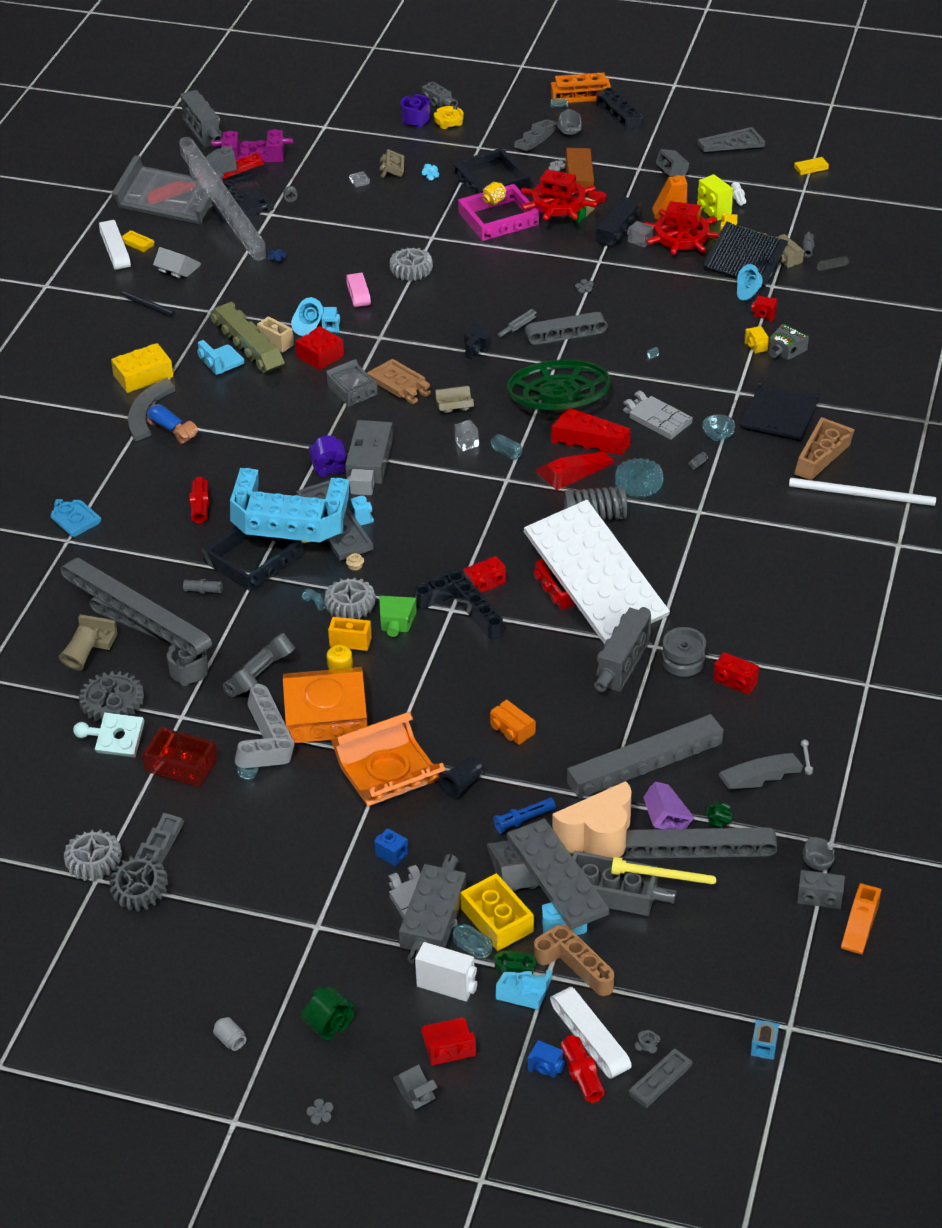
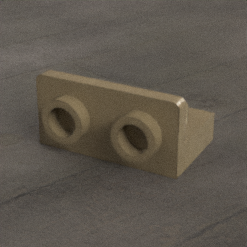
[379,149,404,178]

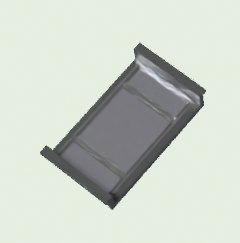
[111,155,224,225]

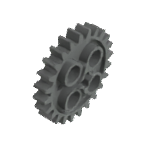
[79,671,144,721]

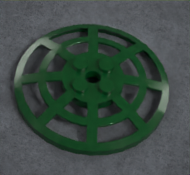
[507,359,611,410]

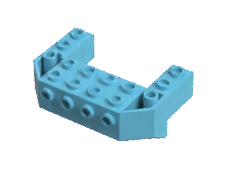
[230,468,349,542]

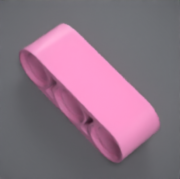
[346,272,371,308]

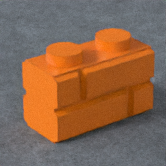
[490,700,536,745]

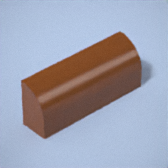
[565,148,594,188]

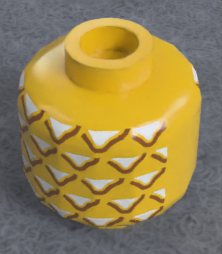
[482,182,506,205]

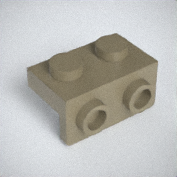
[435,386,474,413]
[72,615,118,650]

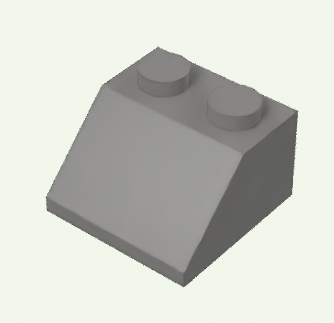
[153,247,201,278]

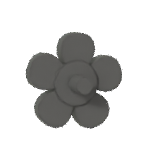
[575,279,594,293]
[307,1099,334,1125]

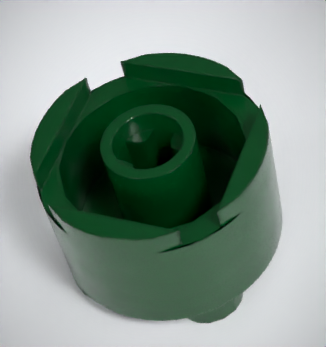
[300,987,355,1040]

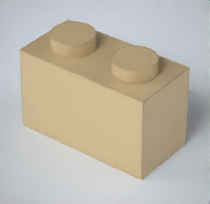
[257,316,294,353]

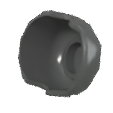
[802,837,835,871]

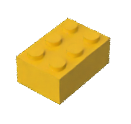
[111,343,174,393]
[460,873,534,952]

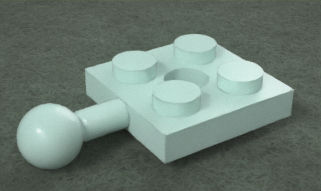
[73,713,145,758]

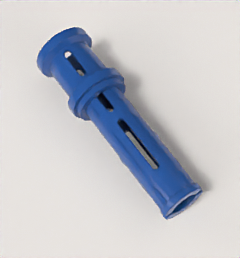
[493,797,556,834]

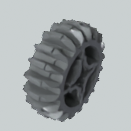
[109,854,168,912]

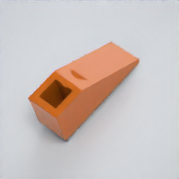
[841,883,881,955]

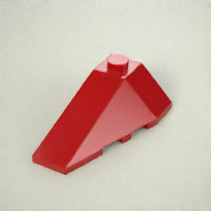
[536,451,614,490]

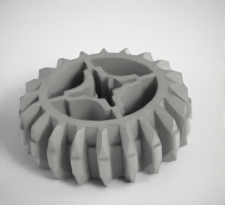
[390,247,433,282]
[324,577,376,620]
[64,829,122,882]

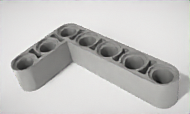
[235,684,294,768]

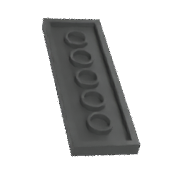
[296,480,373,561]
[507,818,609,930]

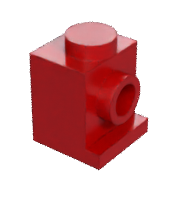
[751,296,777,322]

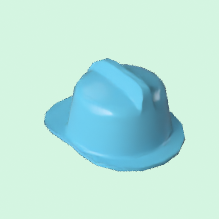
[737,264,763,301]
[291,297,323,336]

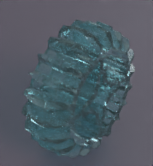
[615,457,664,498]

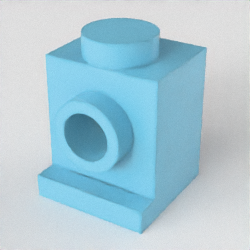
[322,307,340,332]
[350,495,374,525]

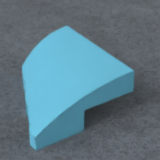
[496,970,553,1009]

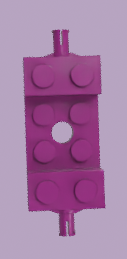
[212,129,293,162]

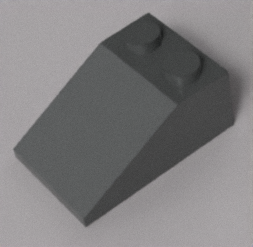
[487,841,539,892]

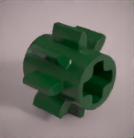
[706,801,732,828]

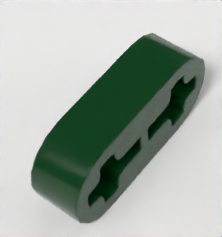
[494,951,536,974]

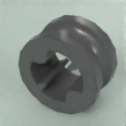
[283,186,298,202]

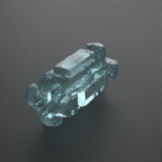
[550,98,568,107]

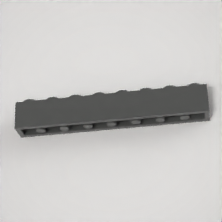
[567,714,723,799]

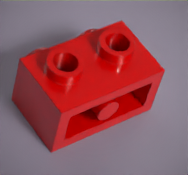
[463,556,506,593]
[713,652,759,695]

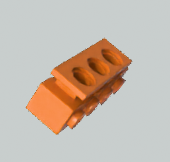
[551,73,611,104]

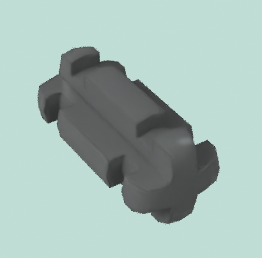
[688,452,708,470]

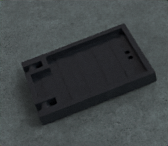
[201,170,273,224]

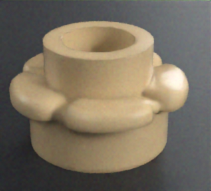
[346,553,364,570]

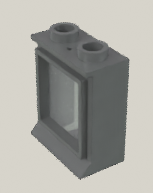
[326,359,378,407]

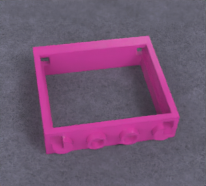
[458,184,539,241]

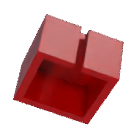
[295,326,344,371]

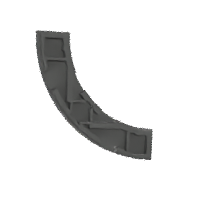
[128,378,175,442]

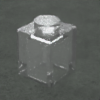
[627,221,653,247]
[454,420,479,451]

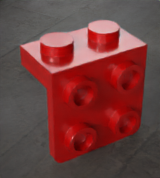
[422,1018,476,1066]

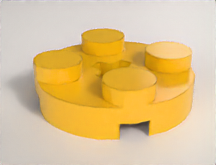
[434,106,464,129]

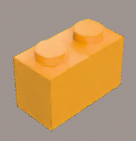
[328,617,372,651]

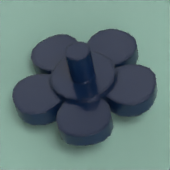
[268,249,286,261]

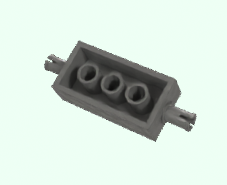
[180,90,222,147]
[594,607,651,692]
[572,850,676,916]
[399,854,466,964]

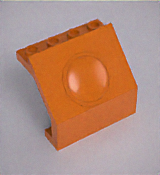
[283,667,367,743]
[331,712,445,806]

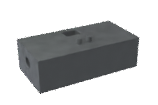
[345,420,393,484]

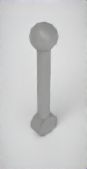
[801,740,813,775]

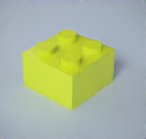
[697,174,733,221]

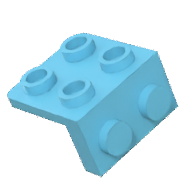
[197,340,244,375]

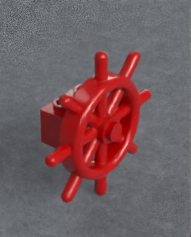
[521,169,597,221]
[642,201,720,255]

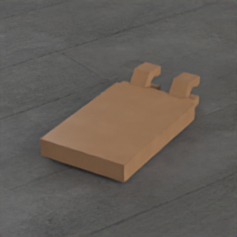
[367,359,431,404]

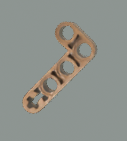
[534,925,614,996]

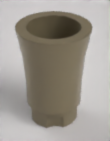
[59,626,97,671]

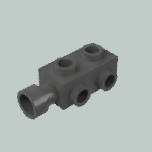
[422,82,458,109]

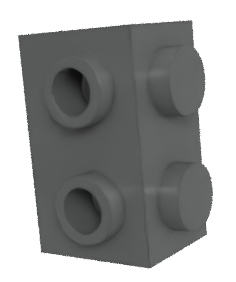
[656,149,689,177]
[797,870,845,909]

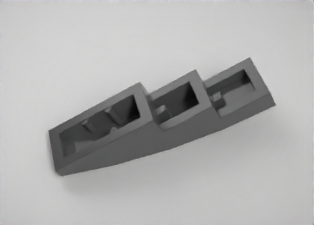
[514,119,558,151]
[719,753,803,789]
[126,813,184,884]

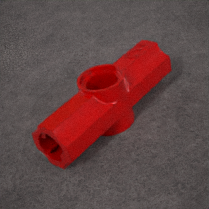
[190,477,210,524]
[561,1035,605,1103]

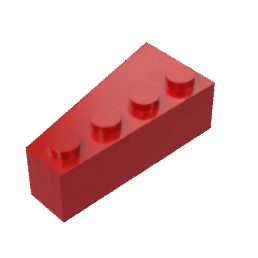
[551,408,631,455]

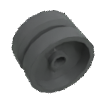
[662,627,706,677]

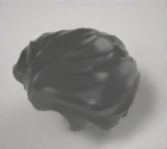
[557,109,582,136]

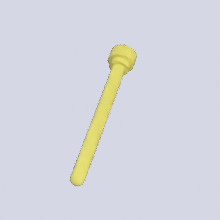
[611,857,716,884]

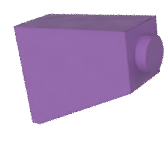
[643,782,694,829]

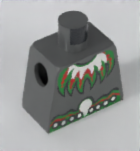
[768,324,809,360]

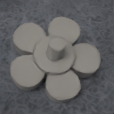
[548,160,566,172]

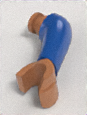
[147,404,198,445]

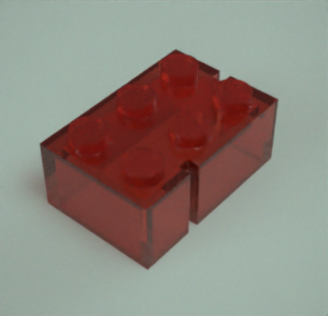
[142,727,218,787]

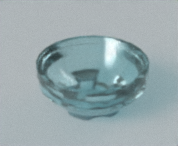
[703,414,735,441]

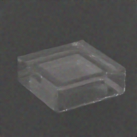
[349,172,370,187]

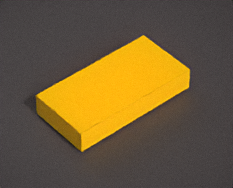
[794,157,829,175]
[121,230,154,252]

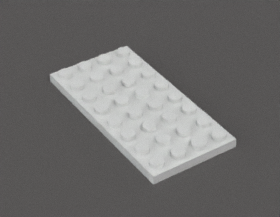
[523,500,670,644]

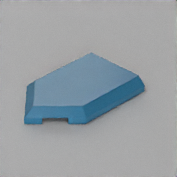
[51,499,101,537]

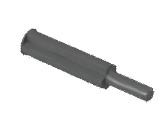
[498,309,537,338]

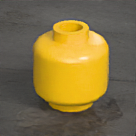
[327,645,353,670]

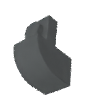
[393,1064,437,1109]

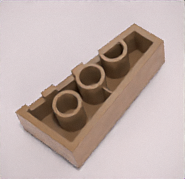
[794,417,855,480]

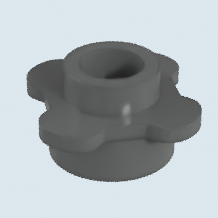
[635,1030,660,1054]

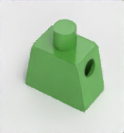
[379,596,417,637]

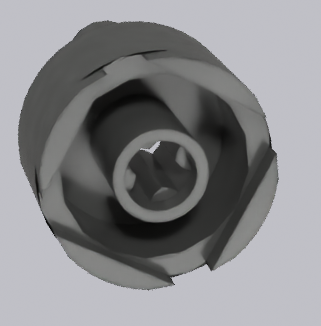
[167,644,208,686]

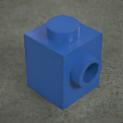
[374,828,408,866]

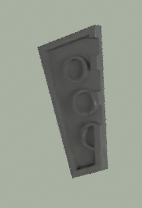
[697,127,765,152]

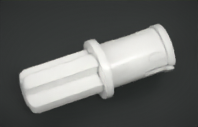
[731,182,746,206]

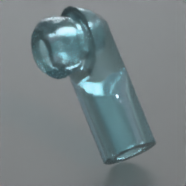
[302,589,326,610]

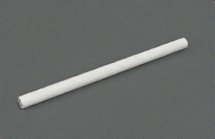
[789,478,936,506]

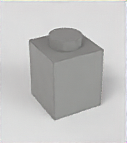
[347,469,374,495]

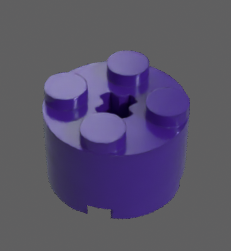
[401,94,431,128]
[309,435,347,477]

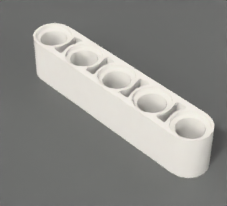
[99,220,131,270]
[550,987,631,1079]

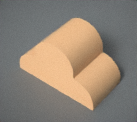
[553,781,631,858]

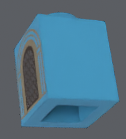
[751,1020,779,1060]

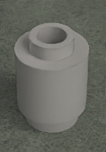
[213,1017,246,1051]

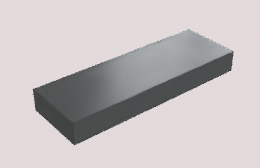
[629,1048,692,1108]

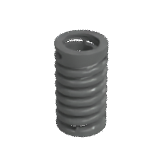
[564,486,627,520]

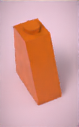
[652,175,687,219]

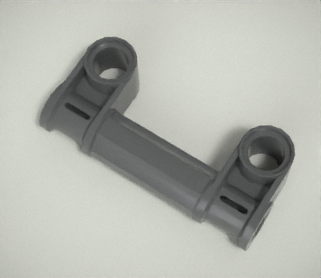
[223,632,295,697]

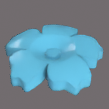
[421,164,440,181]

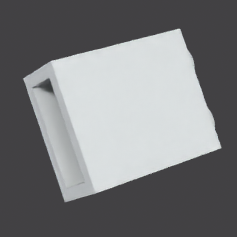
[415,942,477,1002]

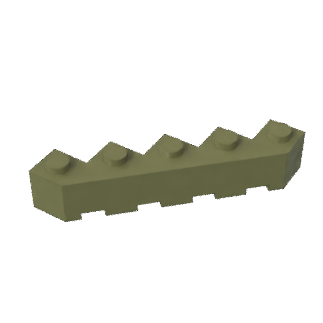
[210,302,285,374]

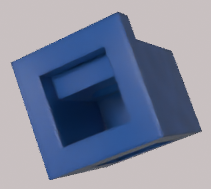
[528,1040,565,1078]

